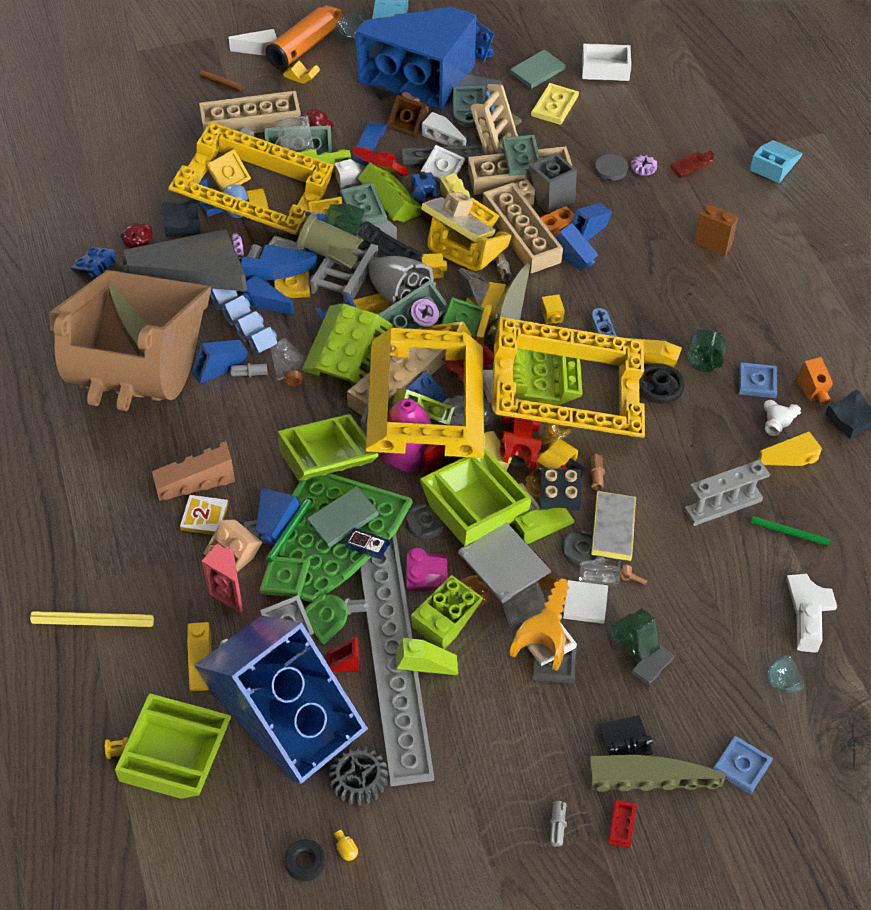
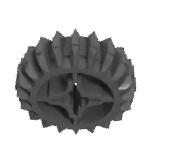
[329,746,388,806]

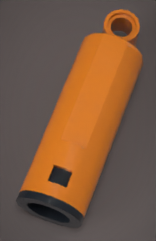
[265,5,342,70]

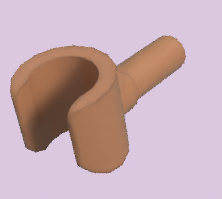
[620,565,647,585]

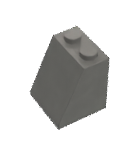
[529,153,577,214]

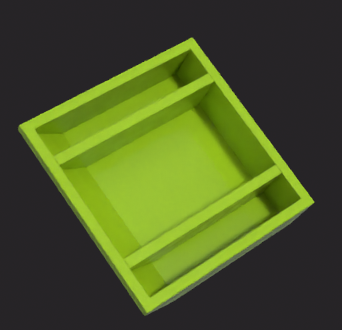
[278,414,378,481]
[420,447,531,546]
[115,693,231,799]

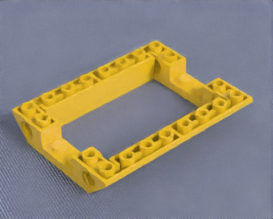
[168,122,334,235]
[491,317,645,438]
[366,328,484,458]

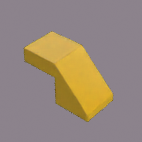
[282,60,320,84]

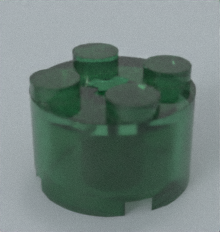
[687,329,727,372]

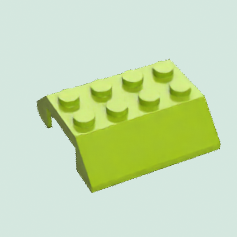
[302,304,393,387]
[513,348,582,405]

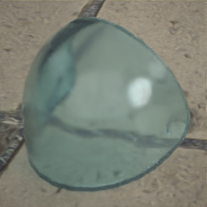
[335,13,363,39]
[767,656,804,693]

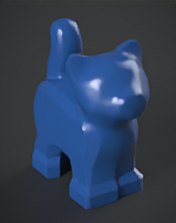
[411,172,439,204]

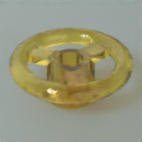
[538,423,573,445]

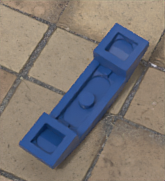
[353,122,387,167]

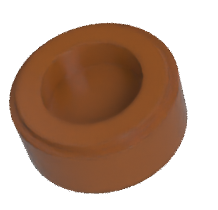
[284,371,302,386]

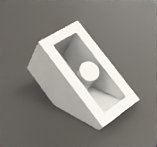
[335,159,366,188]

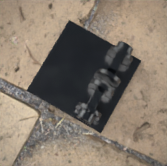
[599,715,653,756]

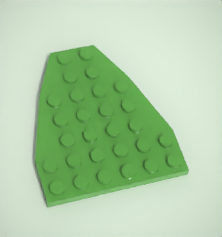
[279,473,413,603]

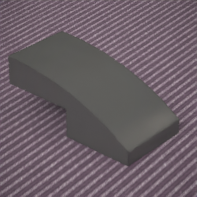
[632,643,675,685]

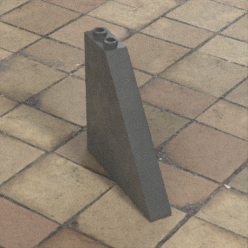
[122,229,248,291]

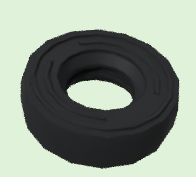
[284,839,326,881]

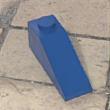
[241,275,294,315]

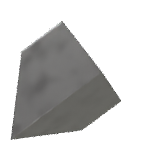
[458,268,490,307]

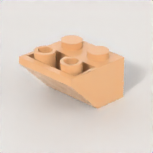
[203,520,262,572]

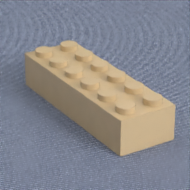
[199,91,302,133]
[468,146,572,195]
[483,183,563,273]
[347,329,446,416]

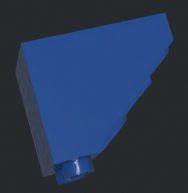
[356,7,477,110]
[194,616,368,784]

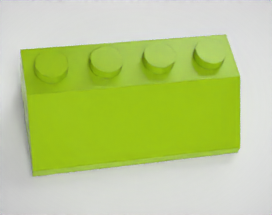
[358,162,423,222]

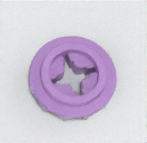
[631,155,657,175]
[231,233,244,261]
[410,299,439,328]

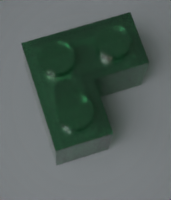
[612,608,660,661]

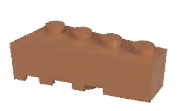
[152,441,235,501]

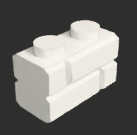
[797,602,822,653]

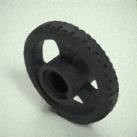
[639,364,685,404]

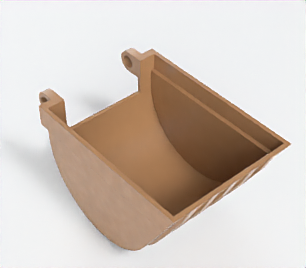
[50,270,212,411]

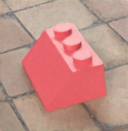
[202,544,243,614]

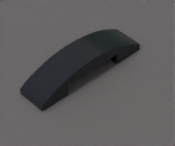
[357,221,423,262]

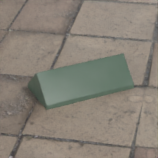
[265,126,332,155]
[378,280,448,329]

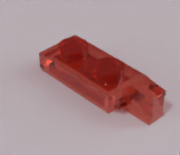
[671,150,715,179]

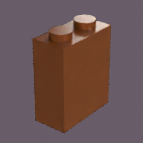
[694,204,739,256]

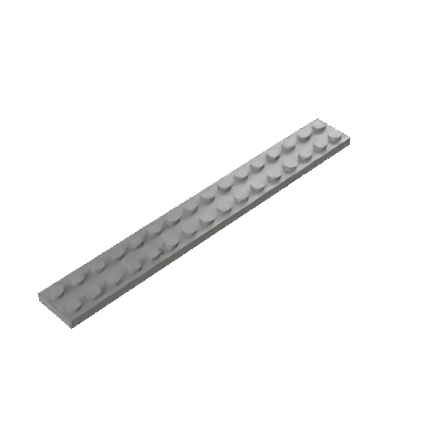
[360,534,434,786]

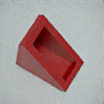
[326,637,359,672]

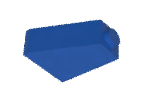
[572,203,613,241]
[555,223,598,271]
[192,340,248,383]
[256,488,301,545]

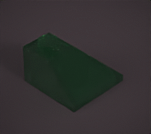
[324,204,365,236]

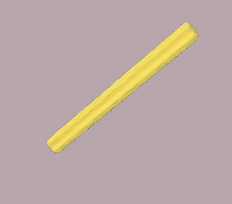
[30,611,154,627]

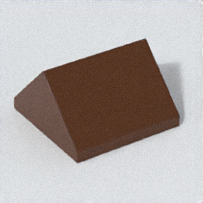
[387,95,427,136]

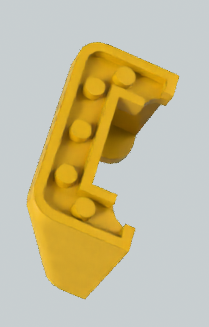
[428,217,511,271]

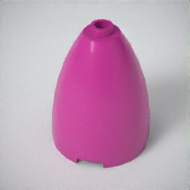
[379,399,433,472]

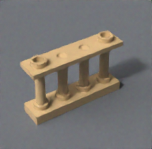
[470,84,518,155]

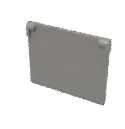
[458,523,551,603]

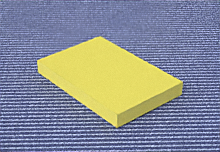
[531,83,579,125]

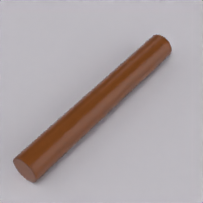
[200,70,243,91]

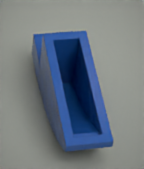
[241,245,317,280]

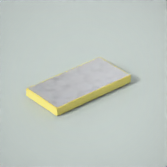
[421,197,495,242]
[591,491,636,561]

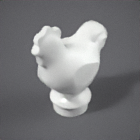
[764,400,801,436]

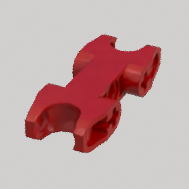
[499,396,541,469]

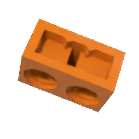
[541,206,575,237]

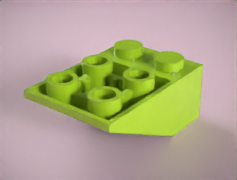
[411,575,483,649]

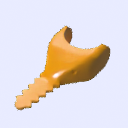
[510,578,569,670]

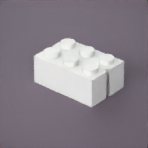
[582,44,631,81]

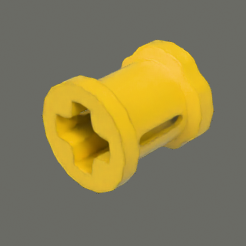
[105,737,129,759]

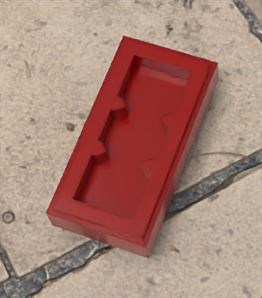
[608,799,637,848]

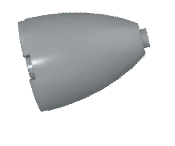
[368,256,436,306]

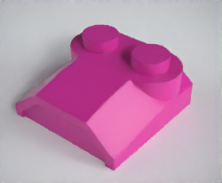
[407,548,447,591]

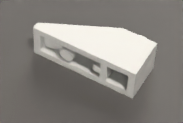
[228,29,277,55]
[422,112,466,146]

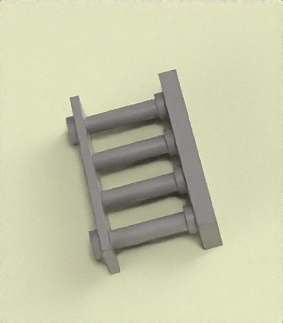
[309,244,378,303]
[684,460,770,526]

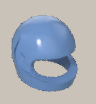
[222,184,249,218]

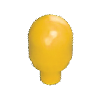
[334,830,358,861]

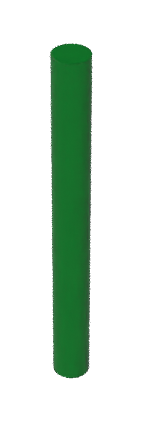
[266,499,312,562]
[751,516,830,546]

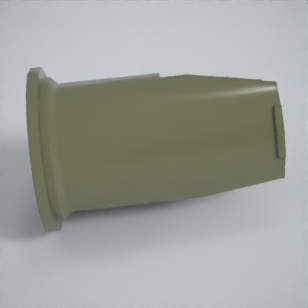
[297,212,364,269]

